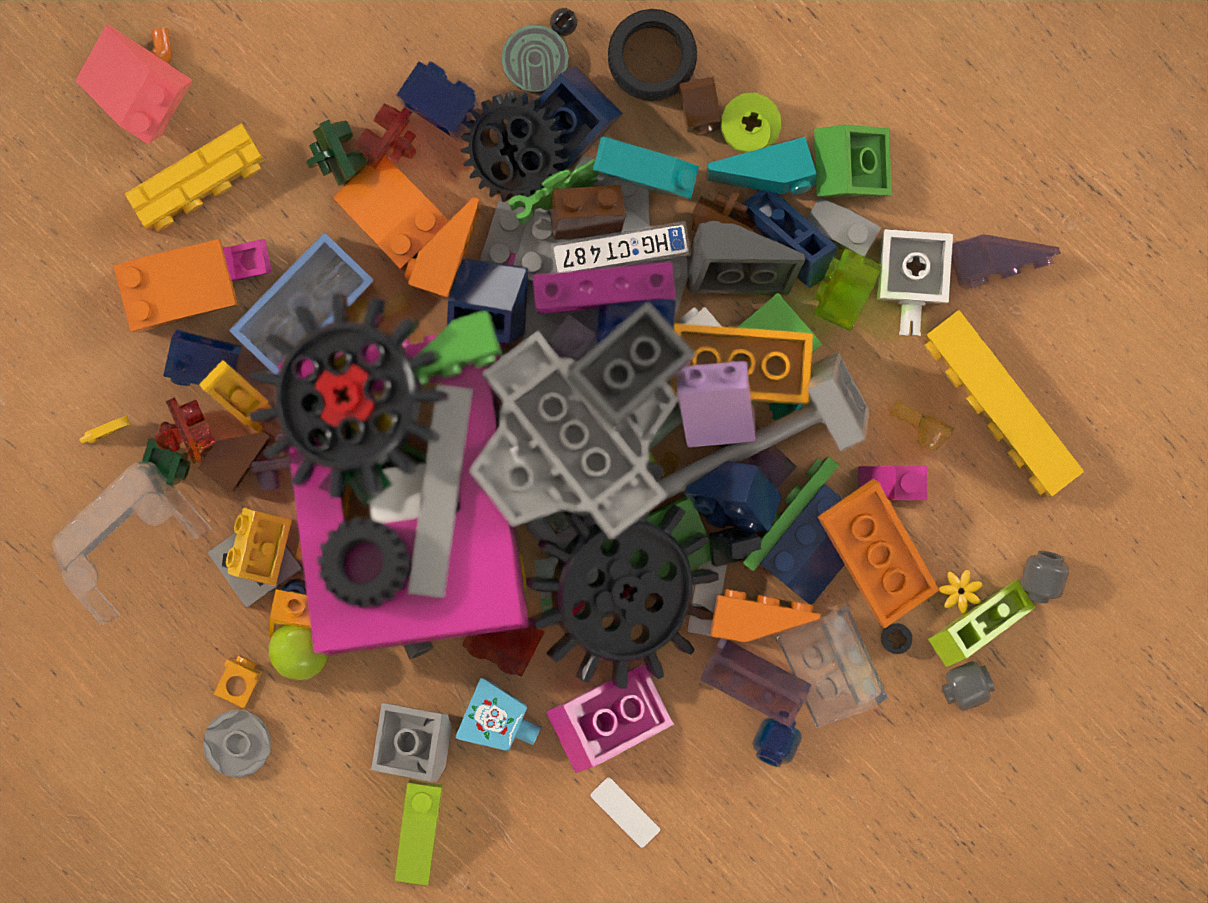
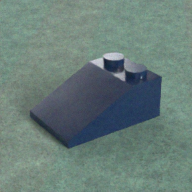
[511,66,623,170]

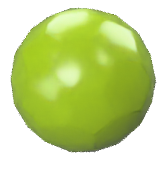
[269,625,329,680]

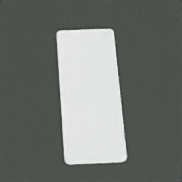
[688,561,727,636]
[590,777,660,848]

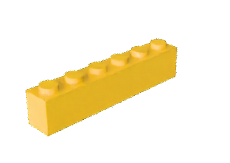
[923,310,1084,497]

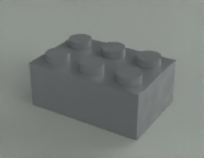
[566,302,695,430]

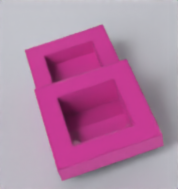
[223,240,272,281]

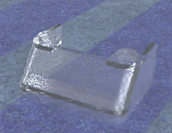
[51,461,213,626]

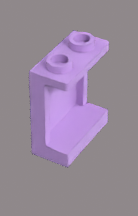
[677,361,756,447]

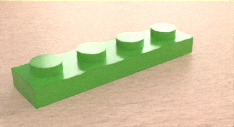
[742,457,839,571]

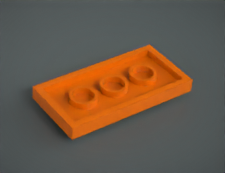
[818,479,939,628]

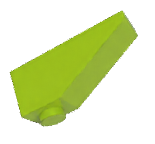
[928,579,1036,667]
[395,780,443,886]

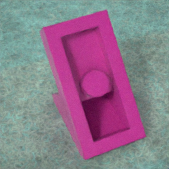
[858,466,927,500]

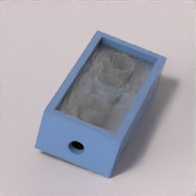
[229,232,374,375]

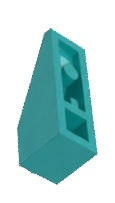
[593,137,699,199]
[706,137,817,195]

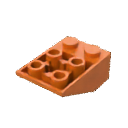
[709,589,821,642]

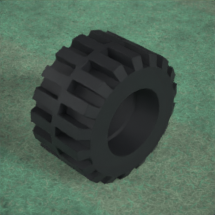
[317,518,411,609]

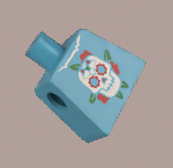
[455,676,541,751]

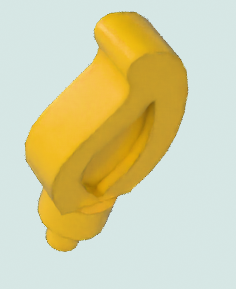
[80,416,130,444]

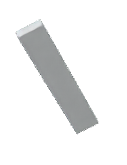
[408,385,473,598]

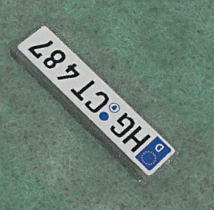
[550,221,691,273]

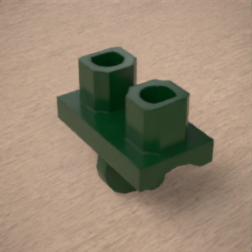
[306,120,367,186]

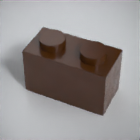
[549,185,626,240]

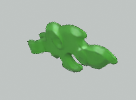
[508,158,602,225]

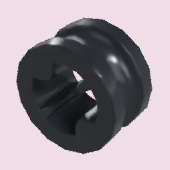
[881,623,912,654]

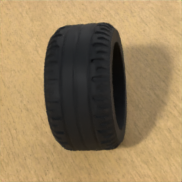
[608,9,697,101]

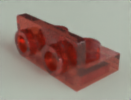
[462,624,545,676]

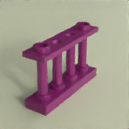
[533,262,675,315]

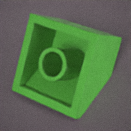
[814,124,892,198]

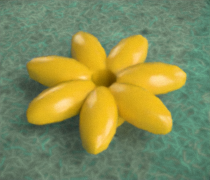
[939,570,983,614]

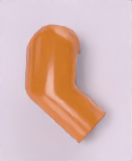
[150,28,172,63]

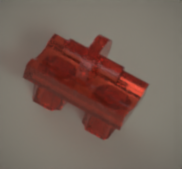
[356,103,416,169]
[155,397,216,464]

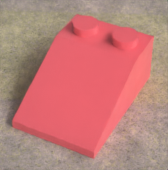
[75,24,193,144]

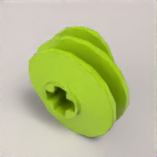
[720,93,782,153]

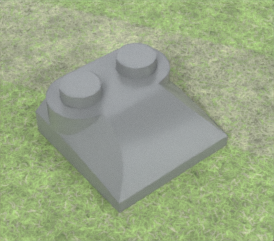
[371,703,451,782]

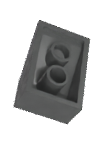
[686,221,805,294]

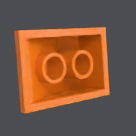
[333,151,449,272]
[405,197,482,301]
[113,239,238,332]

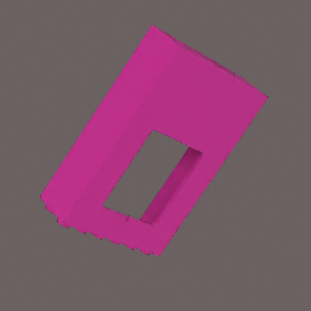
[278,334,529,656]

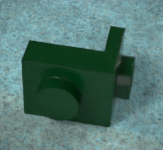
[139,438,191,486]

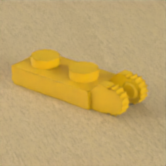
[199,360,273,433]

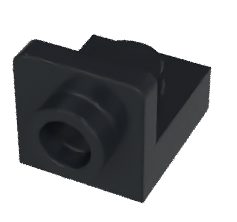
[709,527,761,567]

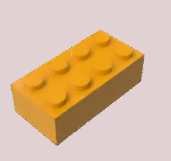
[669,323,813,405]

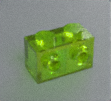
[813,248,883,332]

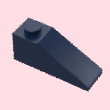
[743,190,837,289]

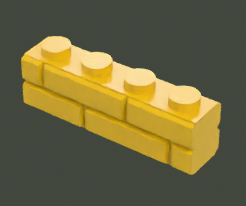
[125,123,265,232]

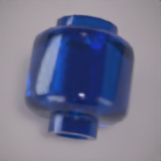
[752,714,802,767]

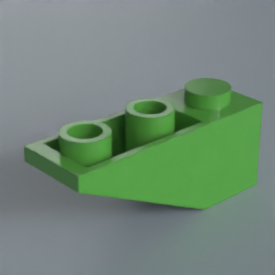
[415,311,502,387]

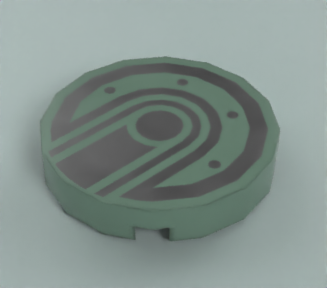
[501,25,569,93]

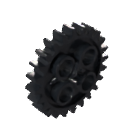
[460,92,569,202]

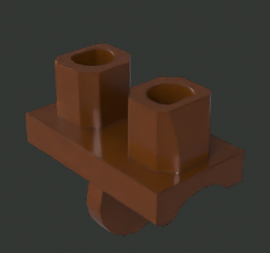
[691,189,755,232]

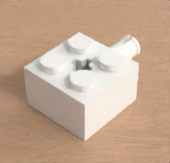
[877,229,953,336]

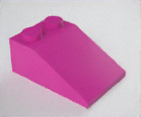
[546,664,674,773]

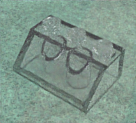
[776,605,888,728]

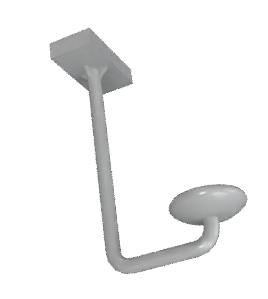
[499,351,870,549]

